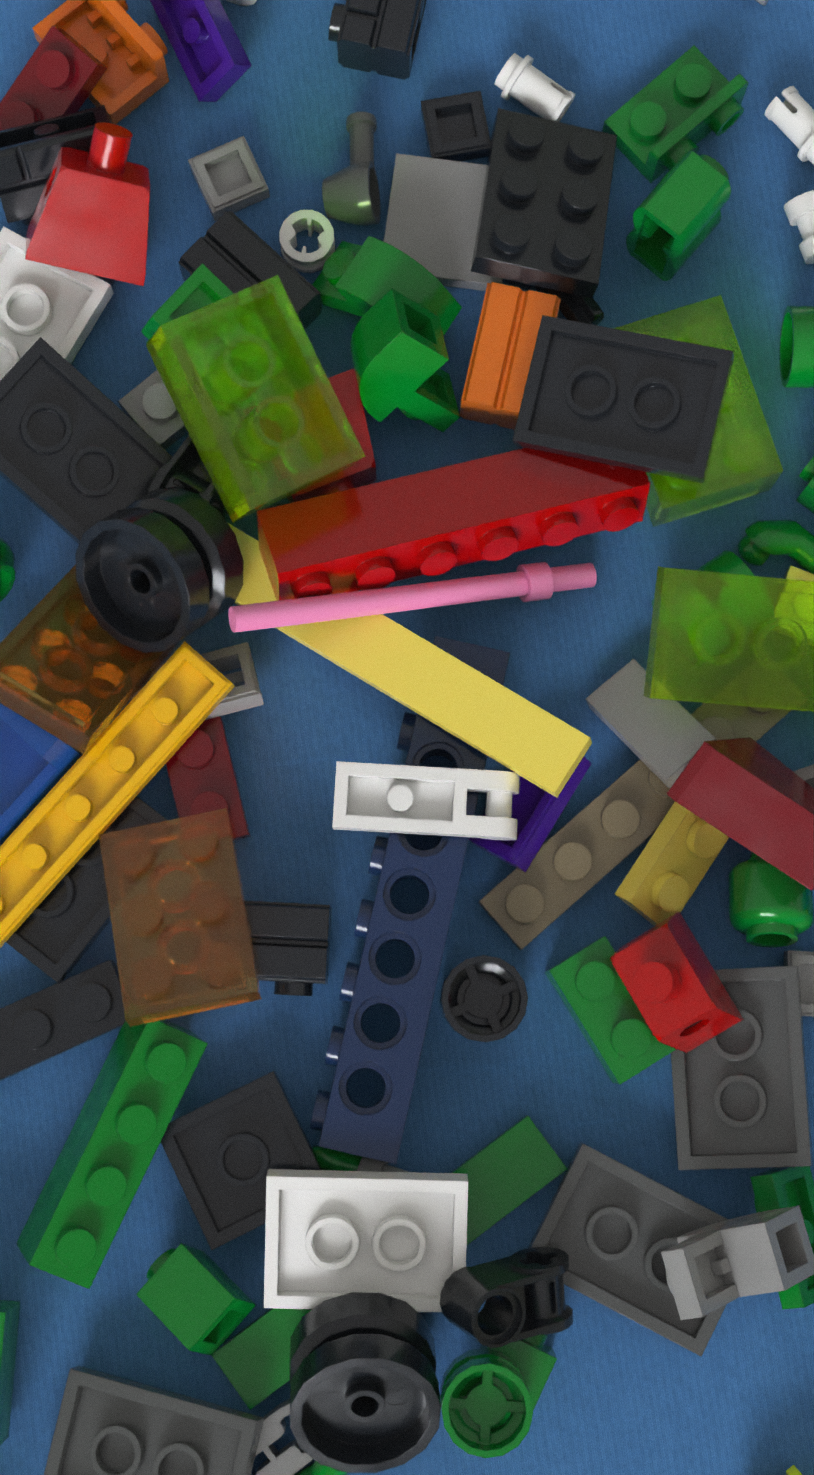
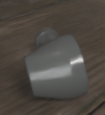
[322,112,381,226]

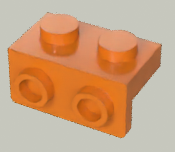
[32,0,169,124]

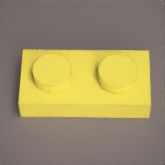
[615,802,729,926]

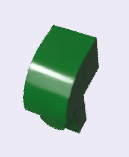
[312,236,462,336]
[351,288,460,432]

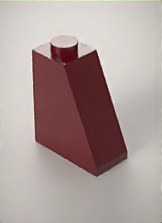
[667,737,814,891]

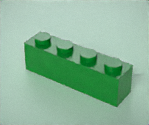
[16,1005,208,1289]

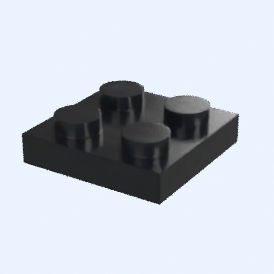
[161,1071,322,1250]

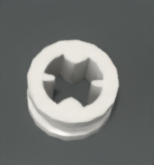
[279,209,335,273]

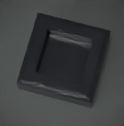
[420,91,491,162]

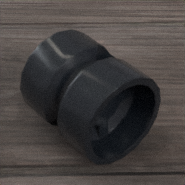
[440,955,528,1042]

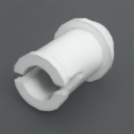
[494,53,576,122]
[764,86,814,165]

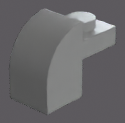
[661,1205,814,1320]

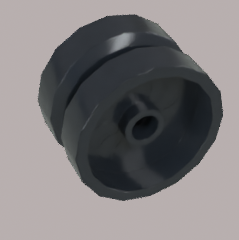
[75,487,244,653]
[289,1292,441,1473]

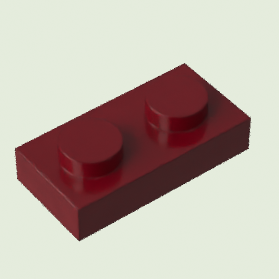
[0,25,107,131]
[166,716,251,852]

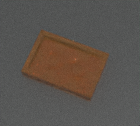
[0,565,178,754]
[99,808,262,1027]

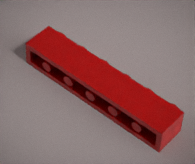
[257,448,651,601]

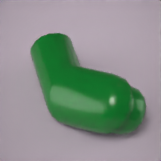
[738,520,814,574]

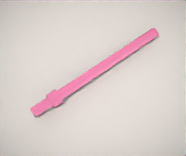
[228,562,597,633]

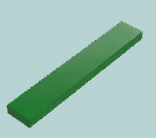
[212,1115,567,1410]

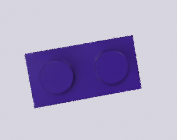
[150,0,252,102]

